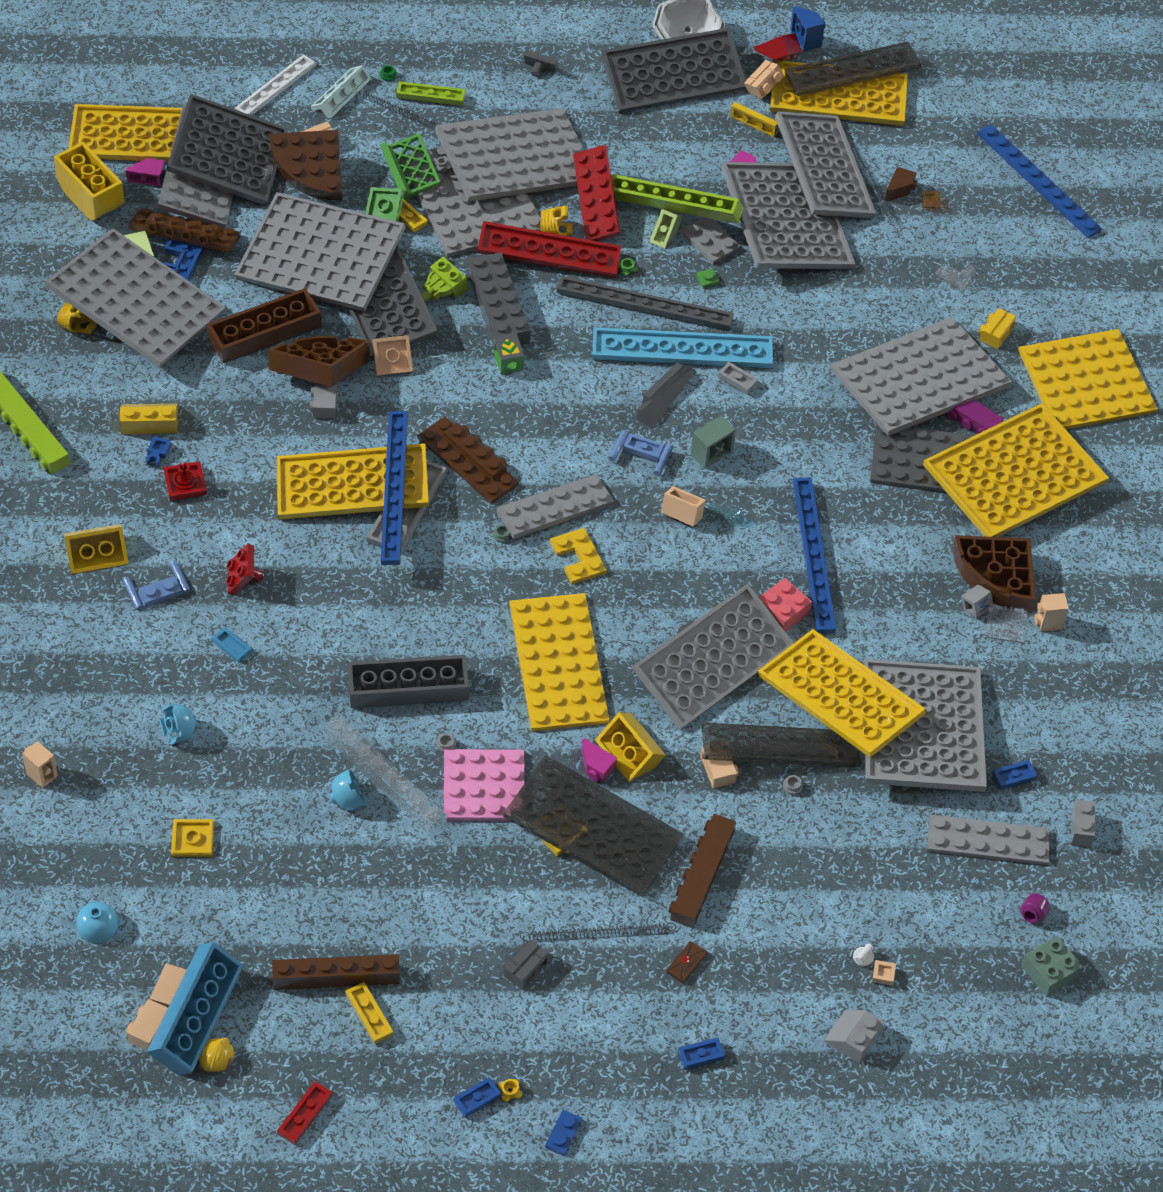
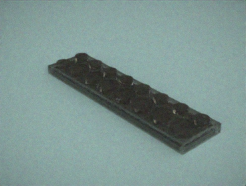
[785,41,921,96]
[701,722,861,768]

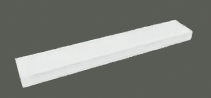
[234,55,316,115]

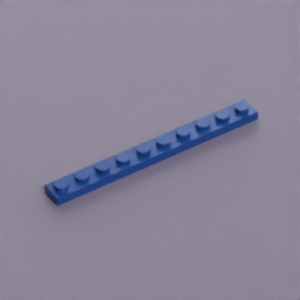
[977,124,1102,238]
[380,411,408,565]
[793,477,836,634]

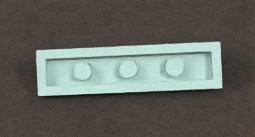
[311,65,372,118]

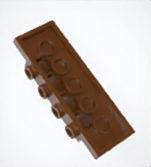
[128,208,241,253]
[417,416,519,504]

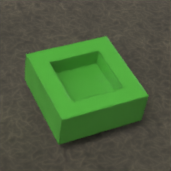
[696,269,719,289]

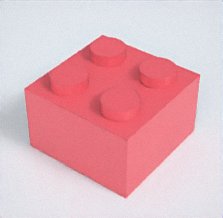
[759,578,812,632]

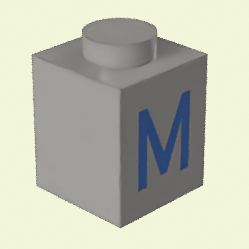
[961,585,993,618]

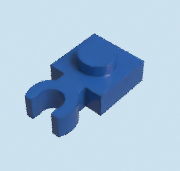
[146,436,172,468]

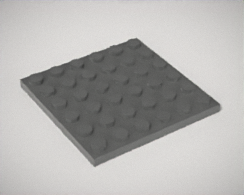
[166,93,288,206]

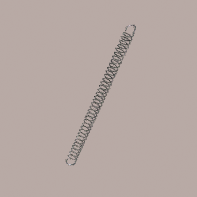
[359,90,440,129]
[847,139,901,229]
[520,923,676,940]

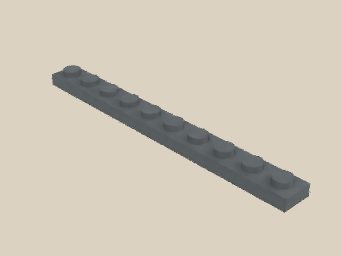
[557,276,734,330]

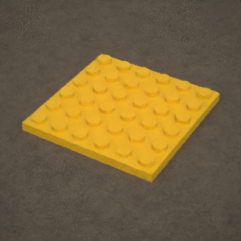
[1018,329,1158,429]

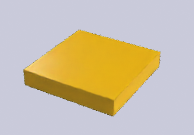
[171,819,214,857]

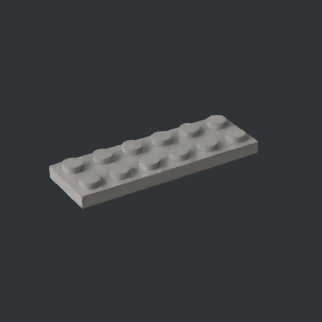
[366,461,447,554]
[497,474,614,539]
[927,814,1050,866]

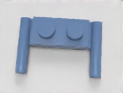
[608,430,673,476]
[123,561,191,610]

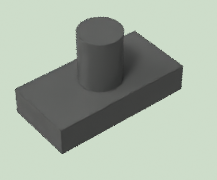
[524,50,558,77]

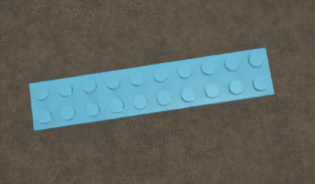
[592,327,773,368]

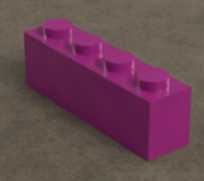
[945,400,1004,434]

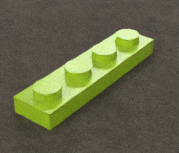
[396,81,466,106]

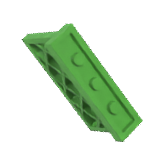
[380,133,441,202]

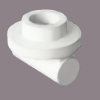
[853,943,874,967]

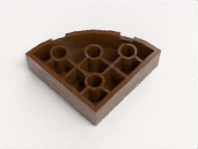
[269,130,343,201]
[269,336,370,387]
[952,535,1036,613]

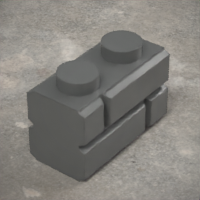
[503,940,550,990]

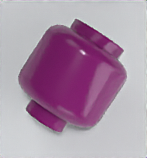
[1020,893,1050,924]

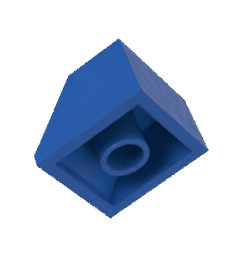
[790,6,826,52]

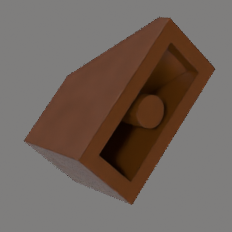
[885,167,918,201]

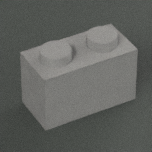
[310,382,337,419]
[1071,799,1095,847]

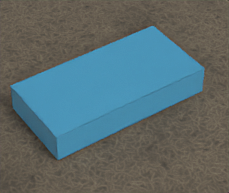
[211,627,253,663]

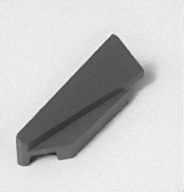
[637,363,695,429]

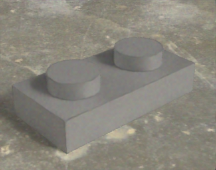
[718,362,758,394]

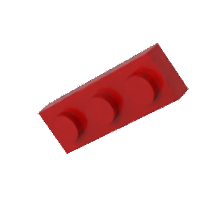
[277,1081,333,1145]

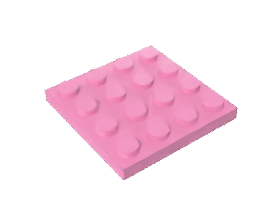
[444,749,525,821]

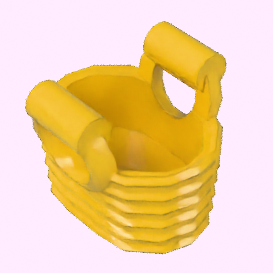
[540,206,573,236]
[56,302,98,335]

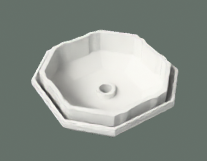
[652,0,726,40]

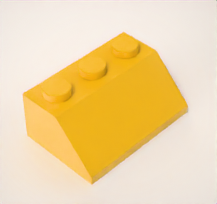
[120,403,178,434]
[64,524,129,574]
[595,712,666,782]

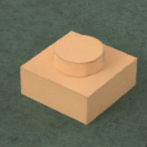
[872,960,896,986]

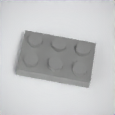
[680,217,741,265]

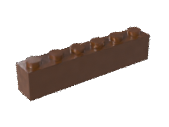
[668,814,737,928]
[272,954,400,990]

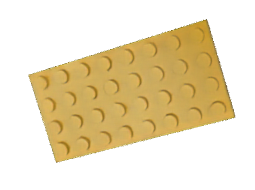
[770,60,908,126]
[68,104,182,162]
[277,444,429,520]
[509,593,609,732]
[758,629,926,758]

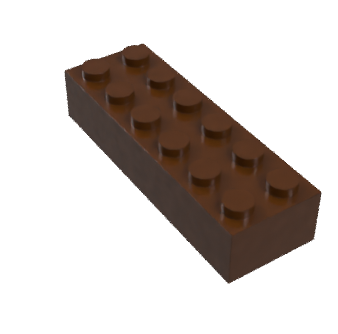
[207,288,322,363]

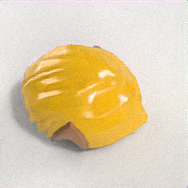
[198,1038,235,1072]

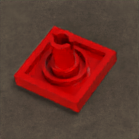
[163,461,207,501]
[226,543,264,595]

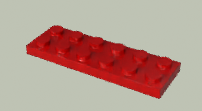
[573,144,621,242]

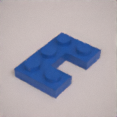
[161,239,205,281]

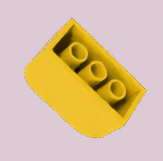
[54,142,125,221]

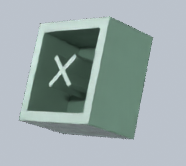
[691,416,736,469]
[1021,935,1083,997]

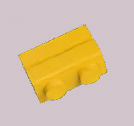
[979,308,1017,349]

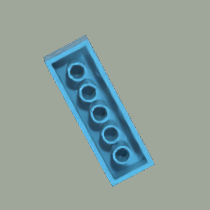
[146,942,244,1075]

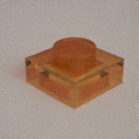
[922,191,941,209]

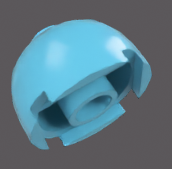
[160,704,197,745]
[330,769,367,811]
[76,902,119,943]

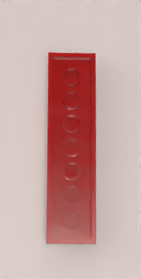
[477,221,622,278]

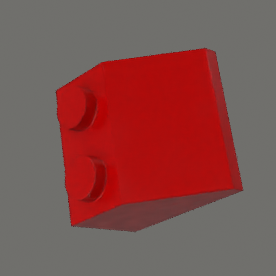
[754,33,802,62]

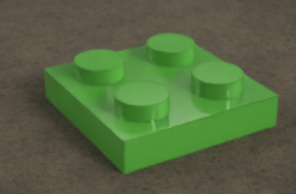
[365,187,405,222]

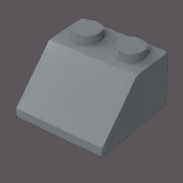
[824,1010,884,1063]

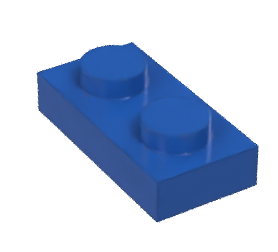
[992,760,1037,790]
[678,1038,725,1070]
[453,1077,501,1118]
[545,1110,582,1156]

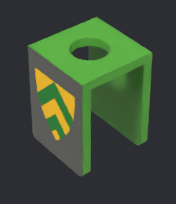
[494,333,524,374]

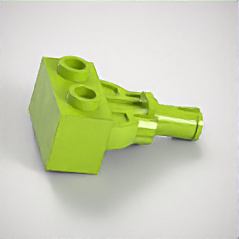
[421,257,469,303]

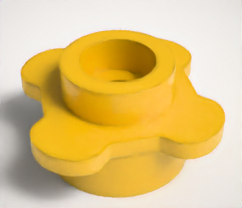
[498,1079,522,1102]

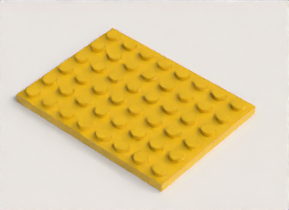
[923,403,1109,537]

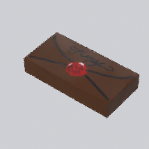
[666,941,707,984]

